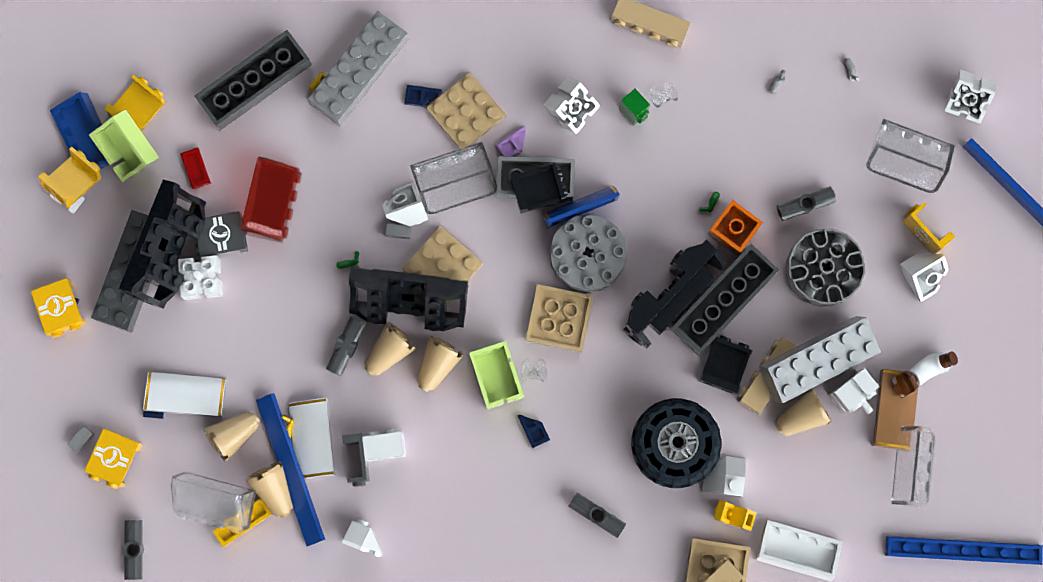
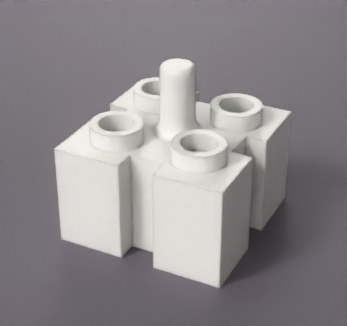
[944,69,996,124]
[544,76,600,134]
[178,255,223,300]
[828,368,879,414]

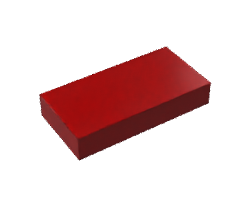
[180,147,211,190]

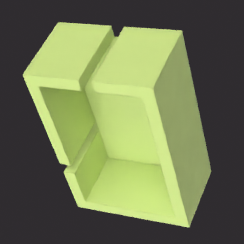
[89,110,159,182]
[469,341,524,410]

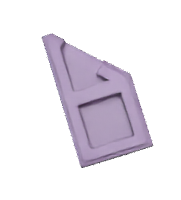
[496,126,526,157]

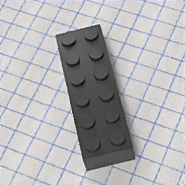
[194,30,312,131]
[91,210,150,333]
[670,244,779,356]

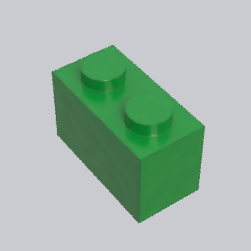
[619,88,650,126]

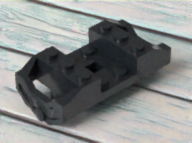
[118,179,206,309]
[622,239,726,349]
[349,267,468,332]

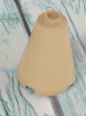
[364,322,416,376]
[417,336,464,392]
[775,389,832,436]
[204,412,260,462]
[246,461,293,518]

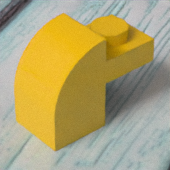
[714,500,756,531]

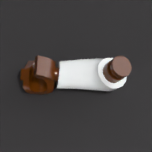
[891,351,958,399]

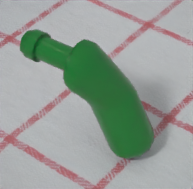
[699,192,720,213]
[336,251,359,269]

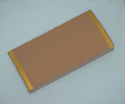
[872,369,918,451]

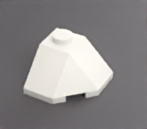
[382,182,428,226]
[900,254,949,302]
[702,456,746,497]
[342,519,383,557]

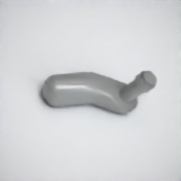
[844,58,859,81]
[769,70,786,94]

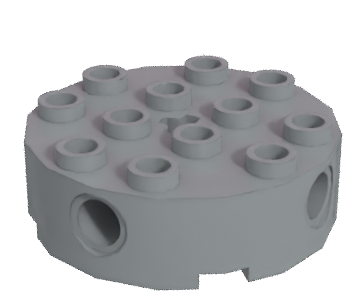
[549,214,627,293]
[786,228,865,307]

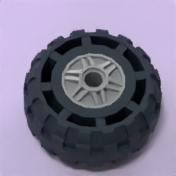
[631,398,722,488]

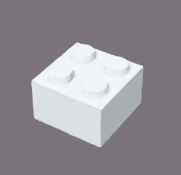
[362,429,406,462]

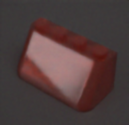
[241,156,302,243]

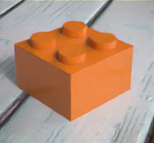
[707,200,763,256]

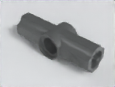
[776,186,836,221]
[326,317,366,376]
[568,492,626,538]
[123,520,144,580]

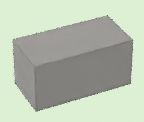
[386,223,411,239]
[67,426,95,452]

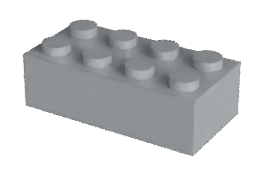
[497,156,575,201]

